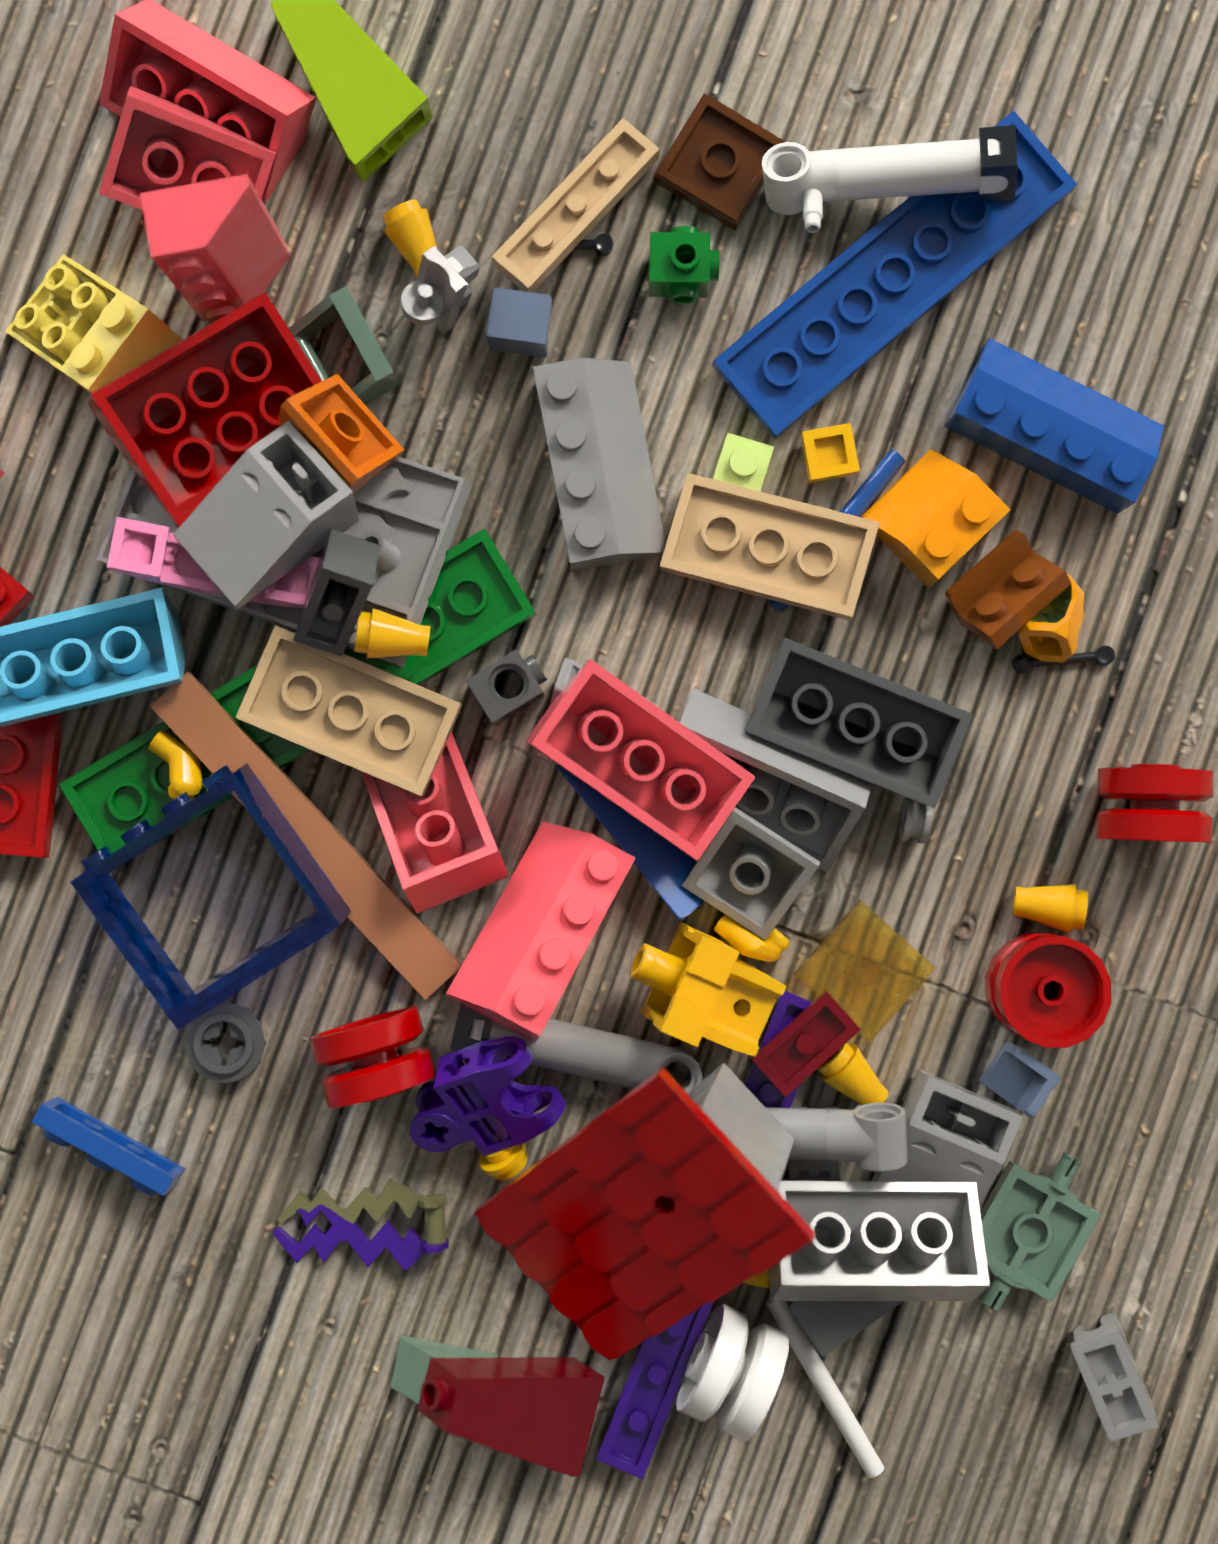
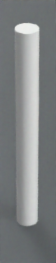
[766,1298,885,1478]

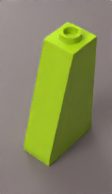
[270,0,433,184]

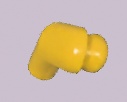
[148,730,203,804]
[714,914,789,963]

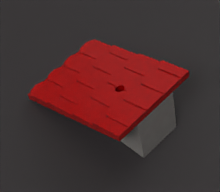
[474,1063,815,1361]

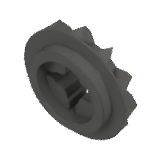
[185,1002,267,1083]

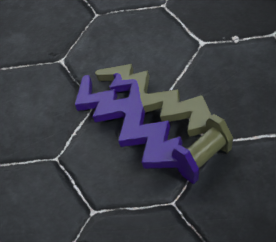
[273,1179,449,1271]

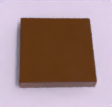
[653,93,785,231]

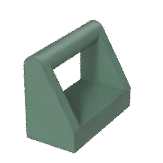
[289,286,400,404]

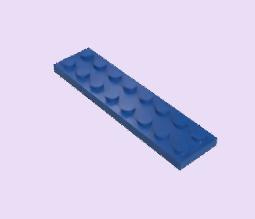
[712,110,1078,440]

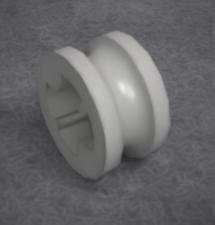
[898,797,932,844]

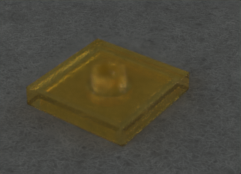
[793,900,936,1042]

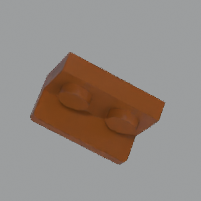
[945,530,1072,649]

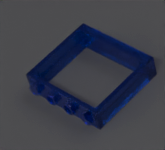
[70,763,351,1030]

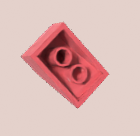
[98,86,276,210]
[361,731,509,914]

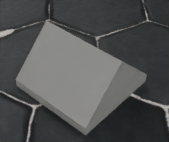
[682,807,820,940]

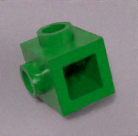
[649,226,720,304]

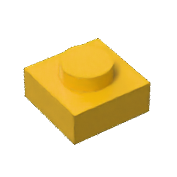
[800,423,860,484]

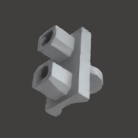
[400,245,480,335]

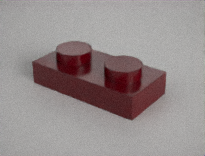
[751,990,861,1097]

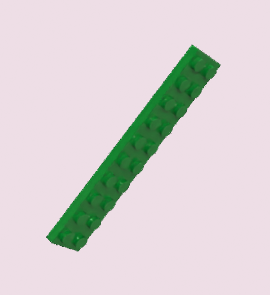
[59,528,536,869]

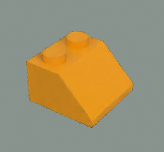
[861,449,1010,588]

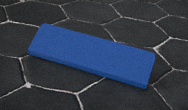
[556,764,704,921]

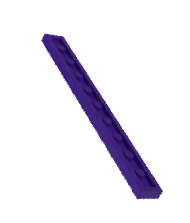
[596,990,813,1479]

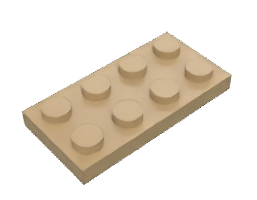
[660,473,880,621]
[235,625,462,797]

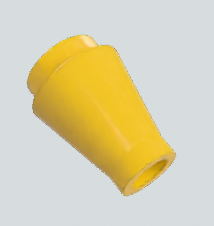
[382,199,437,276]
[354,608,430,659]
[1012,884,1088,934]
[817,1043,889,1105]

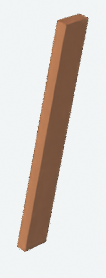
[150,672,462,1000]

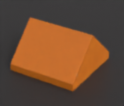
[278,374,405,494]

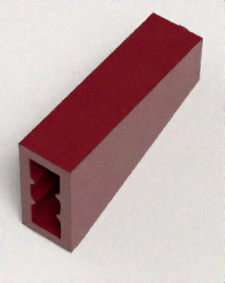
[417,1357,605,1477]

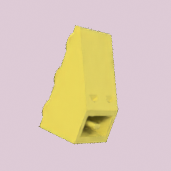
[5,254,183,394]

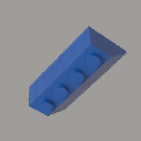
[944,338,1164,514]

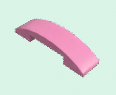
[107,517,319,608]

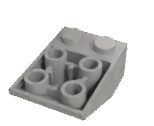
[173,421,360,610]
[872,1069,1023,1205]

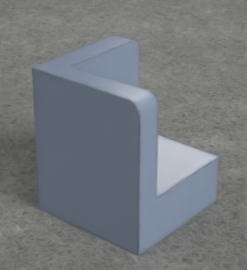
[486,287,552,357]
[978,1040,1062,1118]

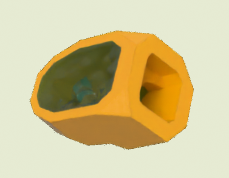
[1018,575,1085,663]

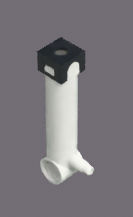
[762,125,1018,233]

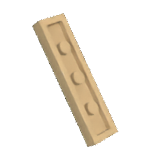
[492,118,660,293]

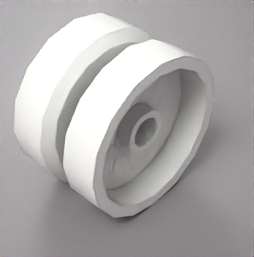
[676,1303,789,1441]

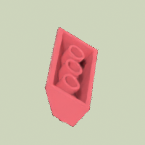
[99,0,316,202]
[140,174,290,323]
[525,659,756,861]
[446,821,636,1044]

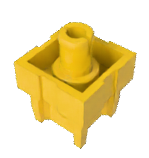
[629,922,787,1056]

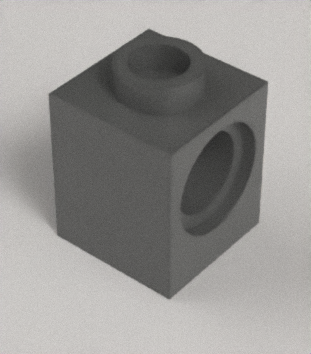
[466,649,547,726]

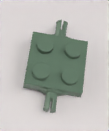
[980,1152,1101,1312]

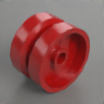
[1096,764,1214,843]
[985,932,1112,1048]
[309,1006,436,1108]

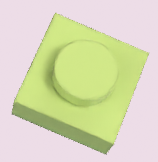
[713,433,774,492]

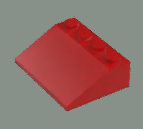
[88,292,322,528]

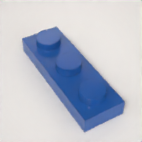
[32,1097,186,1196]

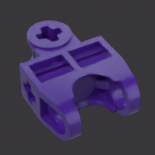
[409,1036,566,1157]

